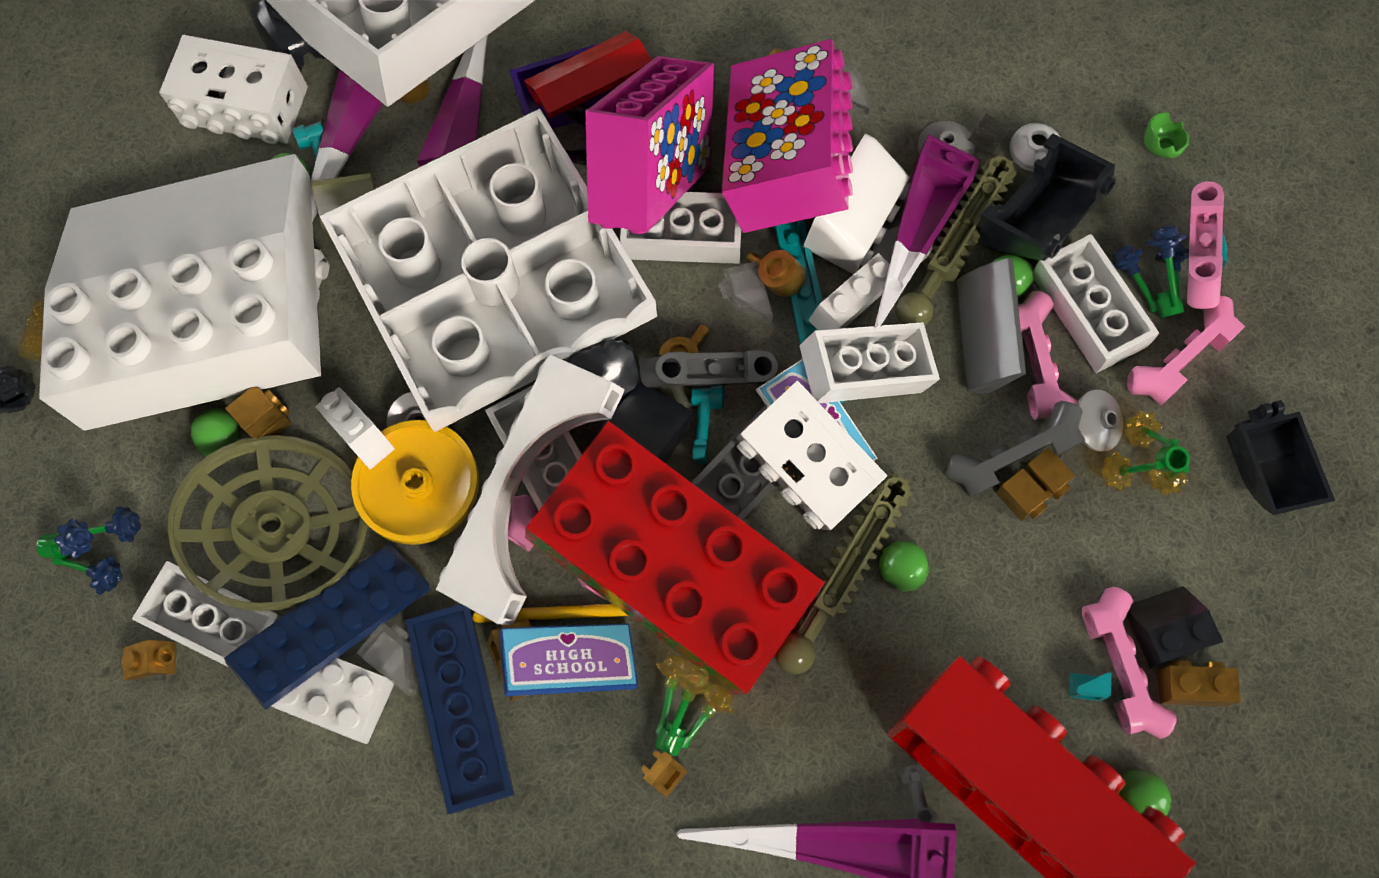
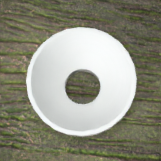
[1010,123,1060,172]

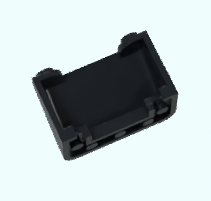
[980,133,1116,261]

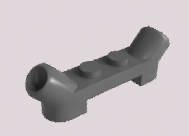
[639,350,781,388]
[945,400,1086,498]

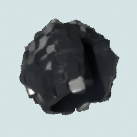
[0,365,36,414]

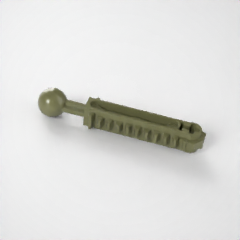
[895,155,1017,326]
[775,472,912,675]

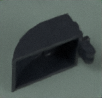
[1226,400,1335,515]

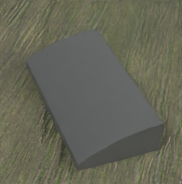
[956,258,1026,394]
[690,404,777,520]

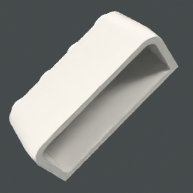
[803,134,910,275]

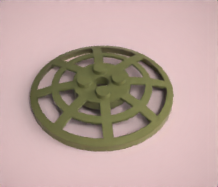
[167,435,368,611]

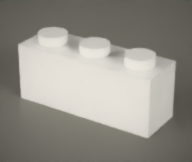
[809,253,890,330]
[315,387,395,469]

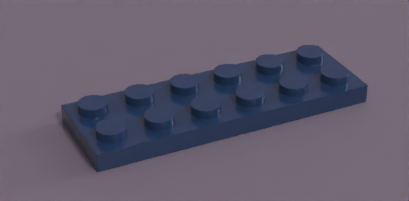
[224,543,430,710]
[405,604,515,815]

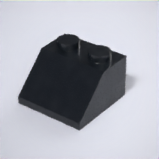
[1126,586,1223,668]

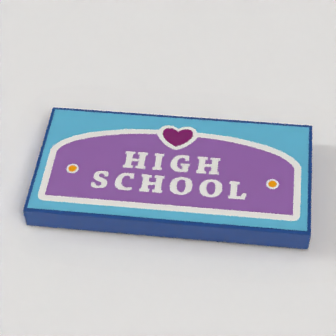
[499,623,638,696]

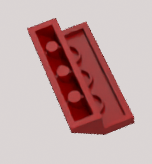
[524,31,652,119]

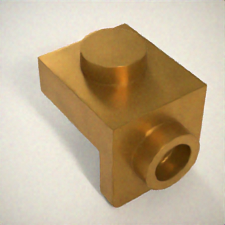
[121,640,176,680]

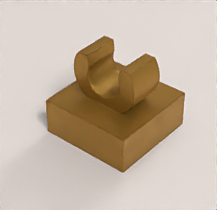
[641,751,688,798]

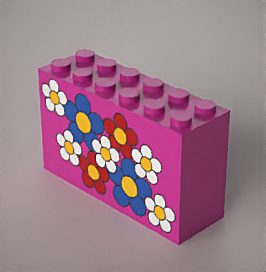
[722,38,853,233]
[586,56,714,234]

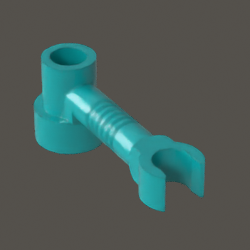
[292,121,324,159]
[692,385,725,464]

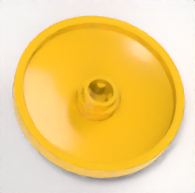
[351,420,479,545]

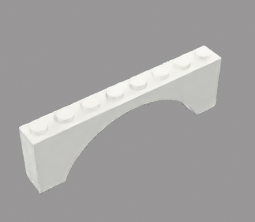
[436,354,625,625]

